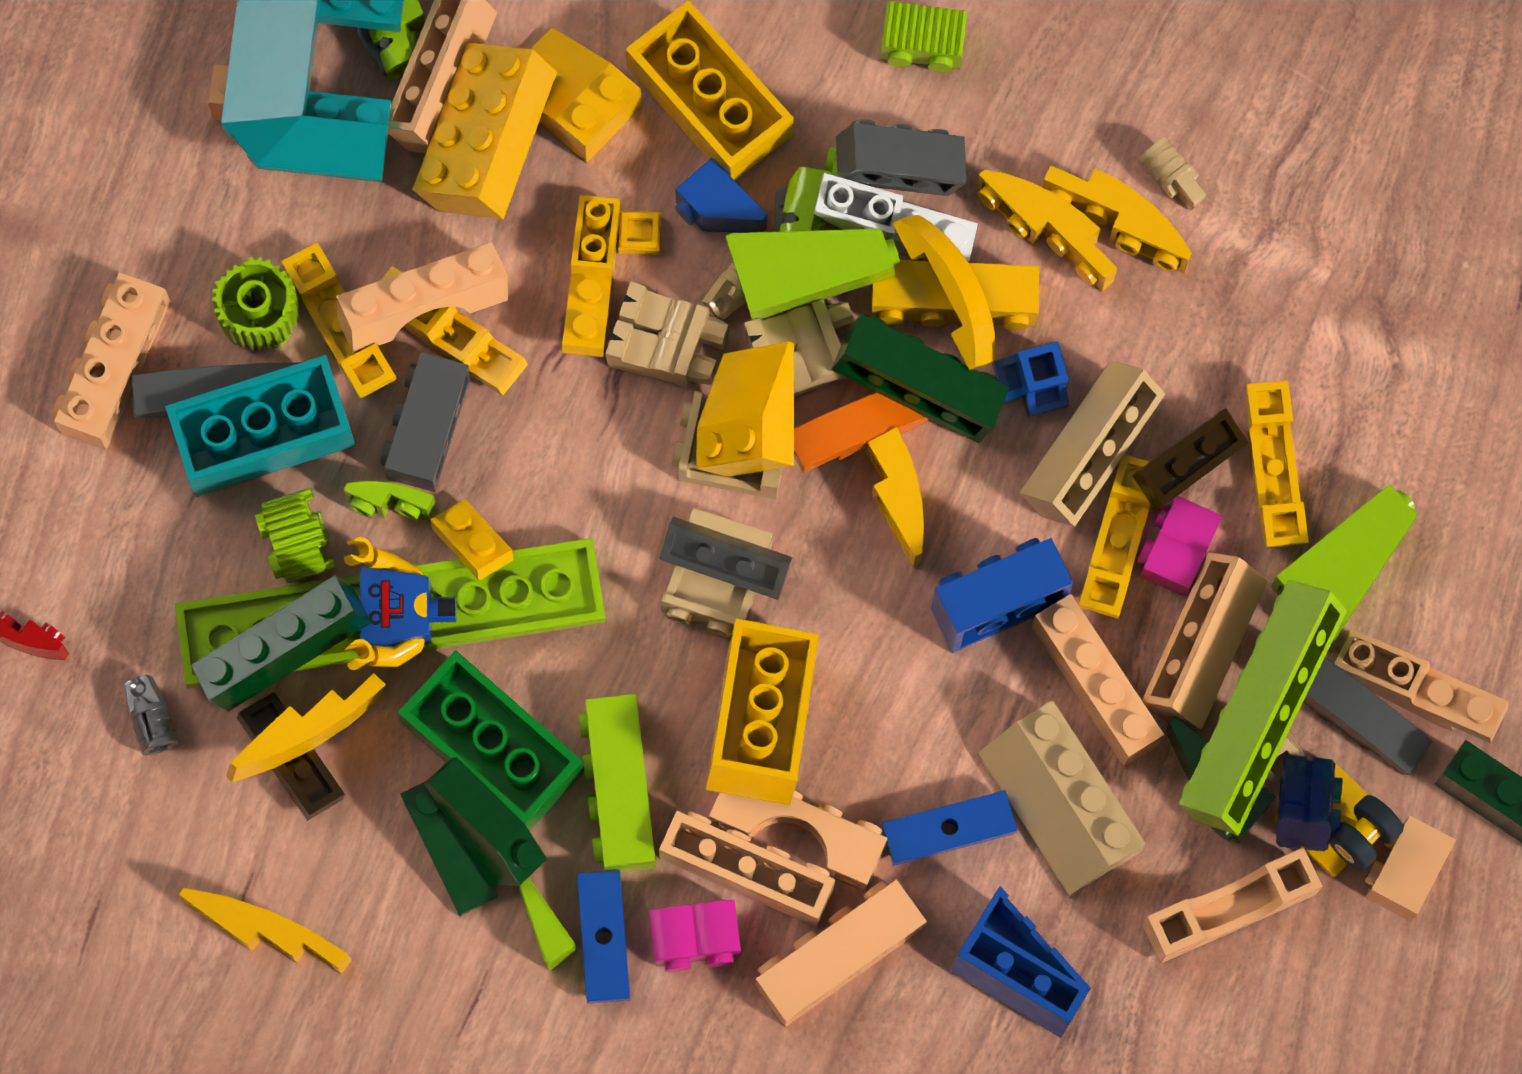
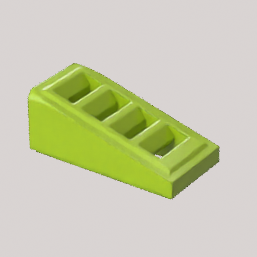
[519,877,577,971]

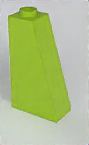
[725,229,900,320]
[1271,484,1418,645]

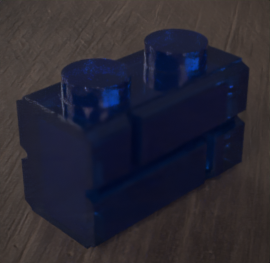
[1276,754,1343,852]

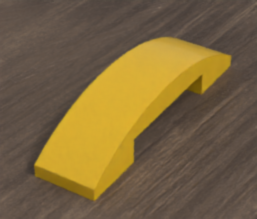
[892,215,996,370]
[281,242,396,399]
[1246,380,1309,548]
[1078,454,1151,619]

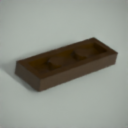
[1132,408,1249,510]
[237,692,345,821]

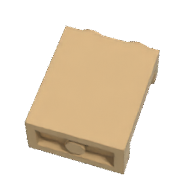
[672,391,783,499]
[661,508,773,638]

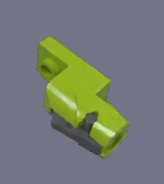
[357,0,425,81]
[774,146,838,232]

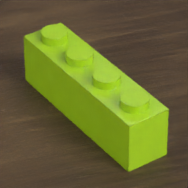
[578,694,656,873]

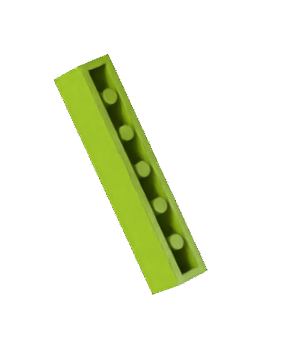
[1179,580,1347,836]

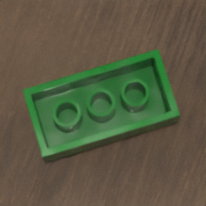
[398,650,584,831]

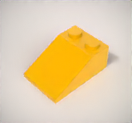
[531,27,642,163]
[696,341,794,477]

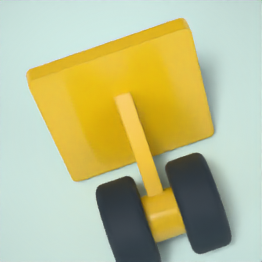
[1273,760,1403,877]

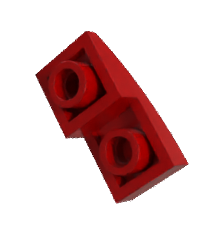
[0,611,69,660]

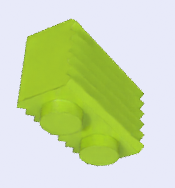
[880,1,968,73]

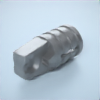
[125,674,179,755]

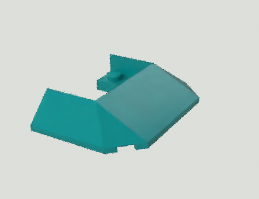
[221,0,404,182]

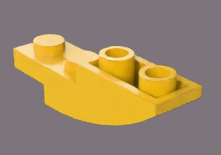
[1042,166,1192,273]
[976,169,1118,291]
[562,195,621,357]

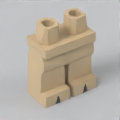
[605,281,729,388]
[744,299,854,398]

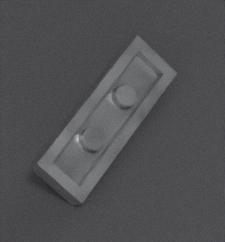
[659,516,793,600]

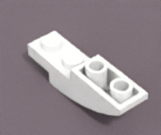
[813,173,978,262]

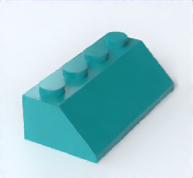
[165,355,356,497]

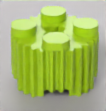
[212,256,300,351]
[255,488,337,583]

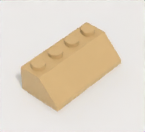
[978,700,1146,897]

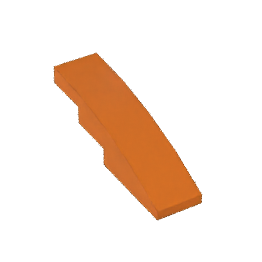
[794,393,931,474]

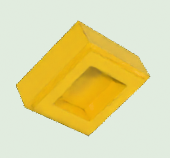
[618,210,661,255]

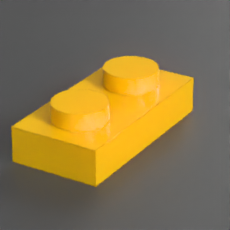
[430,499,514,580]

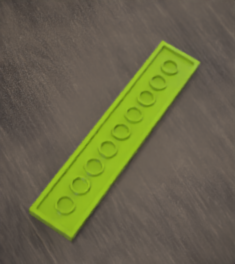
[174,538,606,689]

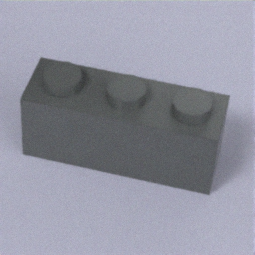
[836,119,967,196]
[380,352,471,492]

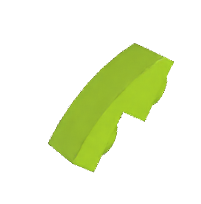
[344,481,437,521]

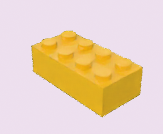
[625,0,794,181]
[412,43,557,219]
[705,618,819,805]

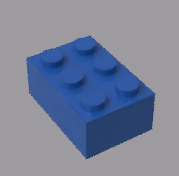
[931,538,1073,653]

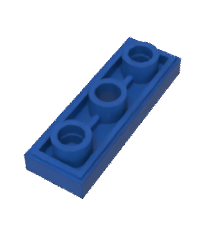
[881,790,1017,866]
[577,870,630,1004]

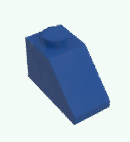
[675,158,768,233]

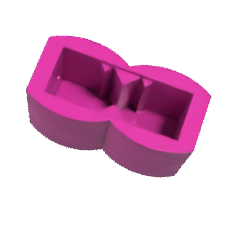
[1137,496,1223,597]
[649,900,742,973]

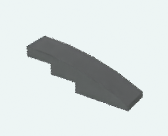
[130,362,302,418]
[1303,658,1433,775]

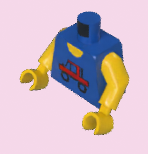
[344,537,457,670]

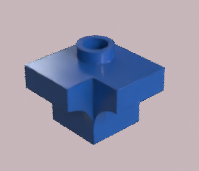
[992,341,1070,417]

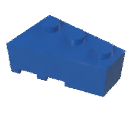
[950,886,1091,1038]

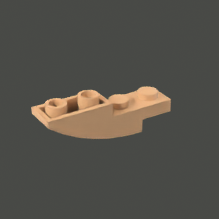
[1334,629,1509,743]

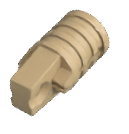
[1138,136,1206,210]
[702,263,746,320]

